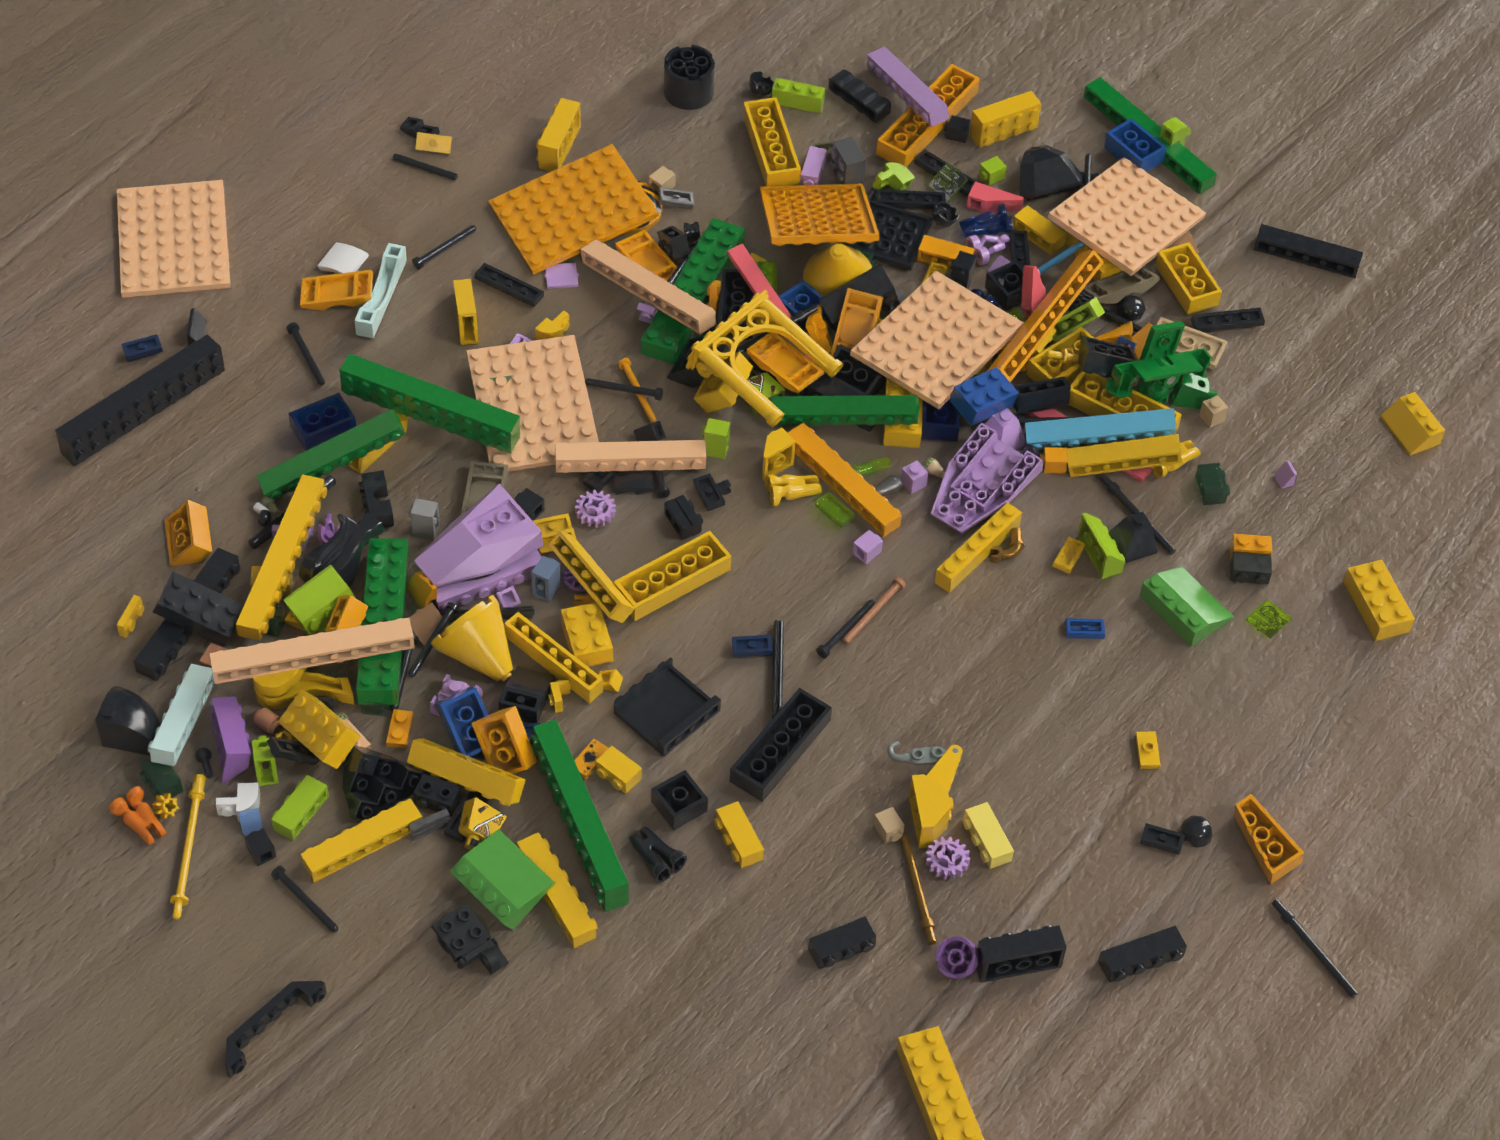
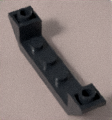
[225,981,327,1078]

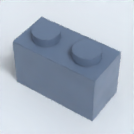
[531,556,561,602]

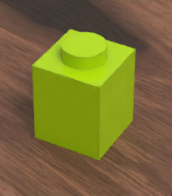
[979,156,1007,186]

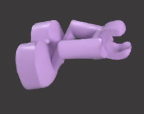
[965,234,1010,266]

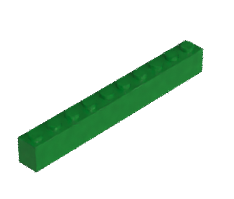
[1083,77,1217,194]

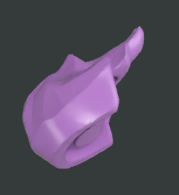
[318,513,340,545]

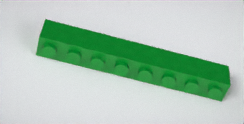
[771,395,920,426]
[257,409,406,500]

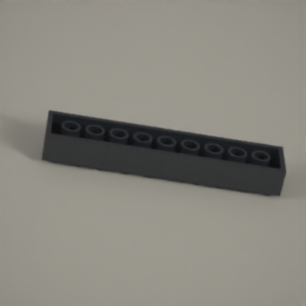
[55,334,225,466]

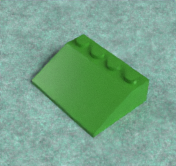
[1139,567,1234,647]
[450,829,555,930]

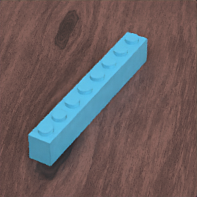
[1025,408,1176,451]

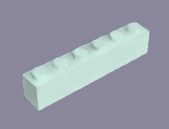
[148,664,215,766]

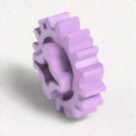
[575,490,616,528]
[925,837,970,880]

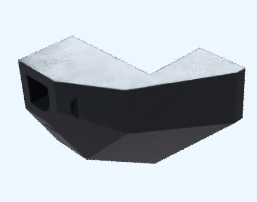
[1019,145,1084,201]
[342,745,424,821]

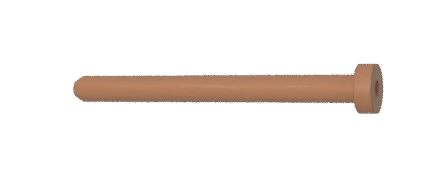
[843,577,906,644]

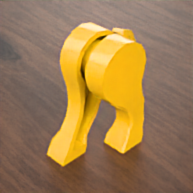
[252,661,354,710]

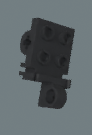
[432,903,509,975]

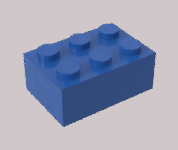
[1104,118,1167,172]
[949,367,1019,426]
[435,687,488,757]

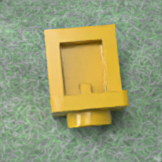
[548,680,570,713]

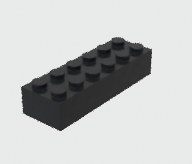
[729,688,832,802]

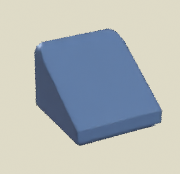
[238,808,263,836]

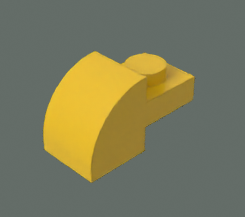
[535,311,570,340]

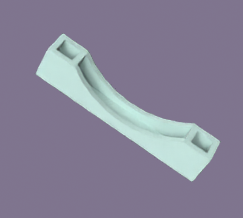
[355,243,407,338]

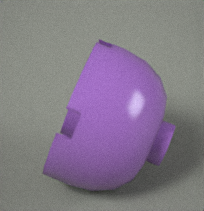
[936,936,979,979]

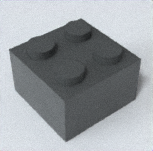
[830,137,866,184]

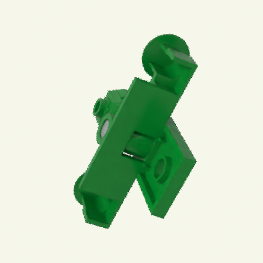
[1105,321,1212,405]

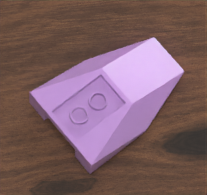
[931,422,1043,534]
[414,483,543,587]

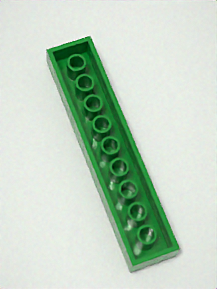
[641,218,745,365]
[339,353,520,454]
[356,538,409,705]
[531,719,629,912]

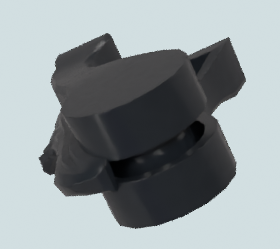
[299,512,386,587]

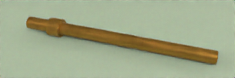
[901,835,937,945]

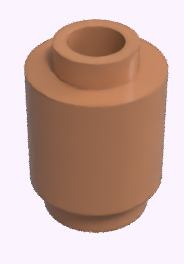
[254,707,283,736]

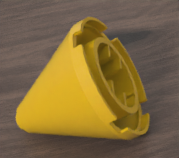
[803,244,872,297]
[431,595,513,682]

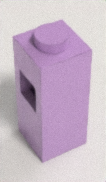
[800,146,827,186]

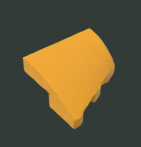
[806,305,832,353]
[1095,321,1133,343]
[407,571,437,610]

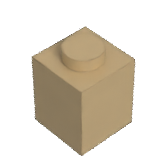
[649,166,676,192]
[1199,395,1229,428]
[873,807,905,844]

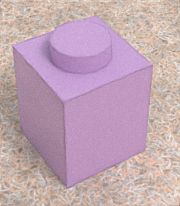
[901,460,928,494]
[852,530,883,564]

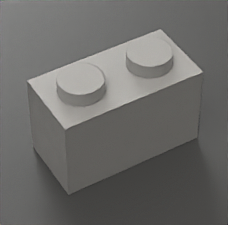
[408,498,440,540]

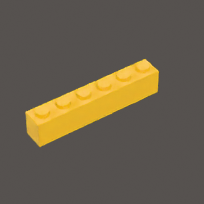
[1067,434,1182,477]
[935,502,1022,593]
[548,530,635,623]
[504,612,603,704]
[407,738,526,806]
[300,799,423,883]
[516,832,598,948]

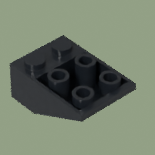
[498,666,555,723]

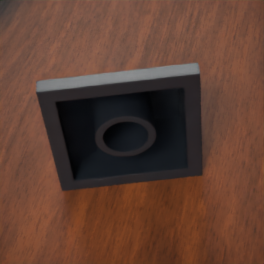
[1109,512,1158,563]

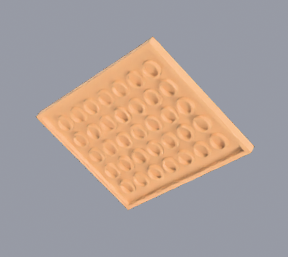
[1047,157,1206,276]
[117,180,231,298]
[850,271,1024,409]
[466,335,599,472]

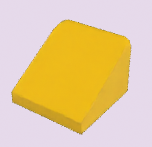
[599,669,623,693]

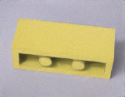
[962,802,1014,869]

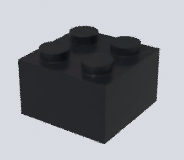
[985,260,1023,310]
[651,770,708,830]

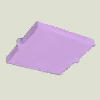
[544,263,579,289]

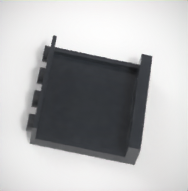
[614,657,721,757]

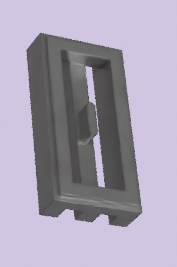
[658,188,694,209]
[409,809,450,841]

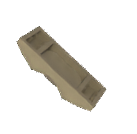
[1082,267,1159,304]
[461,461,508,515]

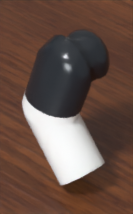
[253,502,272,527]

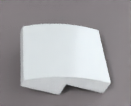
[317,242,369,274]

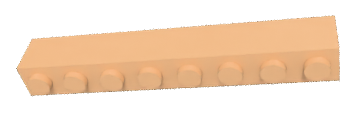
[555,440,707,473]

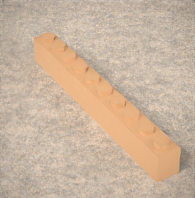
[580,239,716,335]
[210,618,415,684]

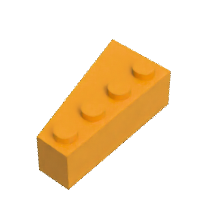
[1233,794,1304,885]

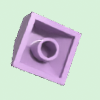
[985,408,1027,451]

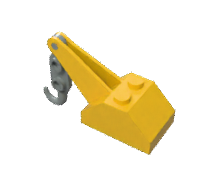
[887,741,963,849]

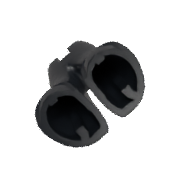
[629,826,687,883]

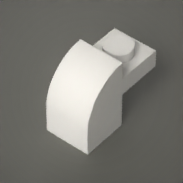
[216,783,260,822]

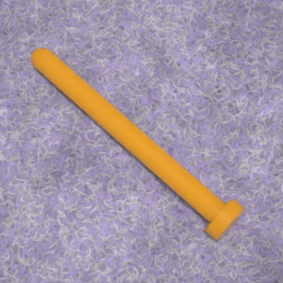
[618,358,656,423]

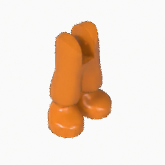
[109,786,167,845]

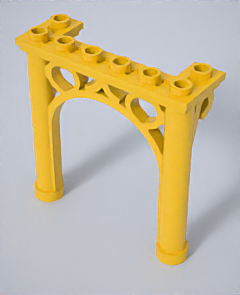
[686,289,843,427]

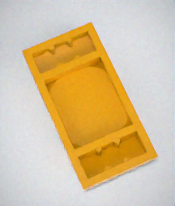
[615,230,677,281]
[300,270,373,311]
[831,288,883,356]
[746,332,824,393]

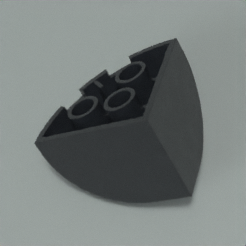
[95,686,161,756]

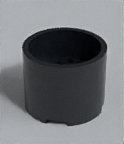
[664,45,715,110]

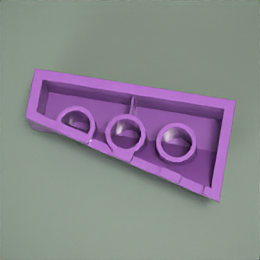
[210,697,253,783]

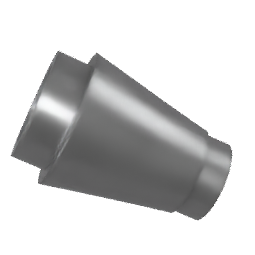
[875,474,903,496]

